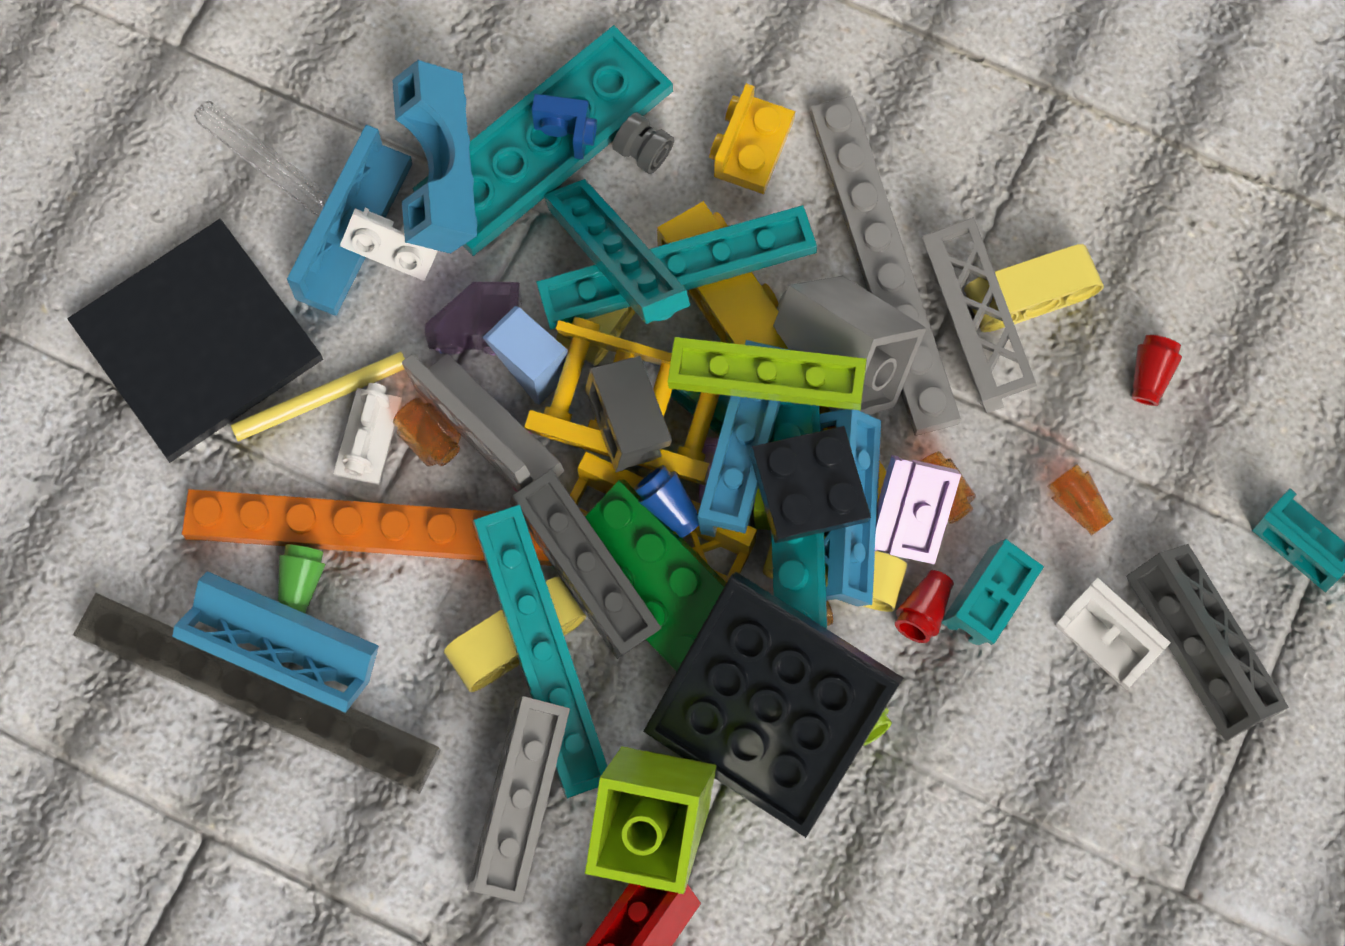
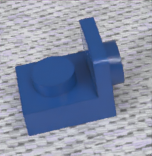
[532,94,597,159]

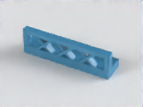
[287,125,413,316]
[697,340,789,537]
[820,409,881,607]
[172,571,379,713]

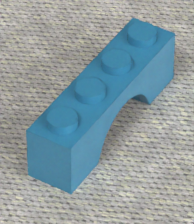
[392,60,477,254]

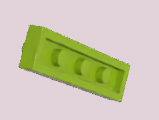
[668,337,867,411]

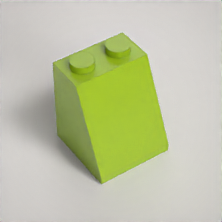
[585,746,716,894]

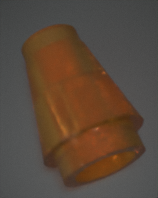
[1048,464,1114,535]

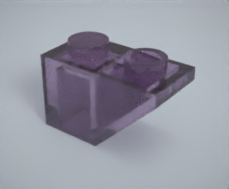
[425,282,522,355]

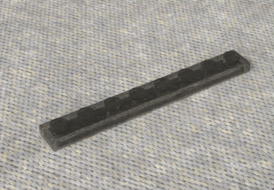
[73,593,441,794]

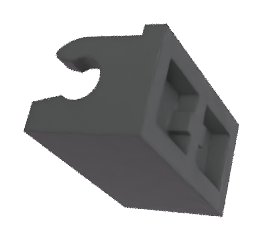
[585,356,672,472]

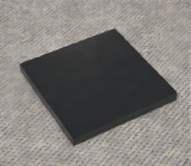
[67,218,324,463]
[643,572,904,838]

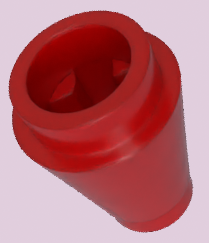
[1131,335,1182,406]
[895,570,954,643]

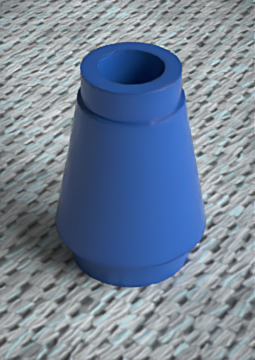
[634,465,699,538]

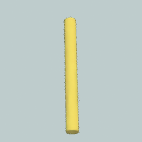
[231,351,405,442]

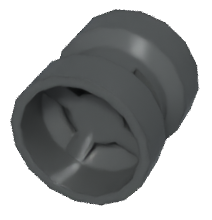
[612,112,674,174]

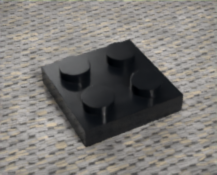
[749,426,871,544]

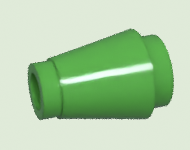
[278,544,326,614]

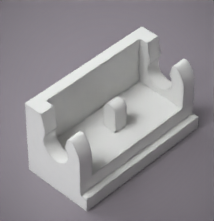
[1055,578,1171,690]

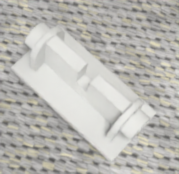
[340,207,438,281]
[333,383,402,485]

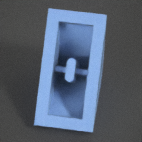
[482,306,567,405]

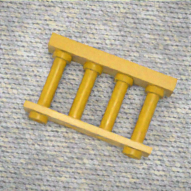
[524,317,720,486]

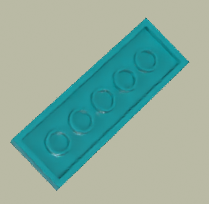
[413,25,673,256]

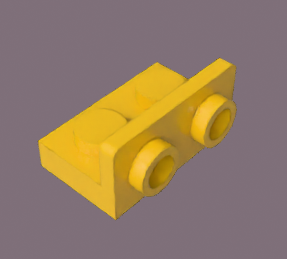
[709,83,796,194]

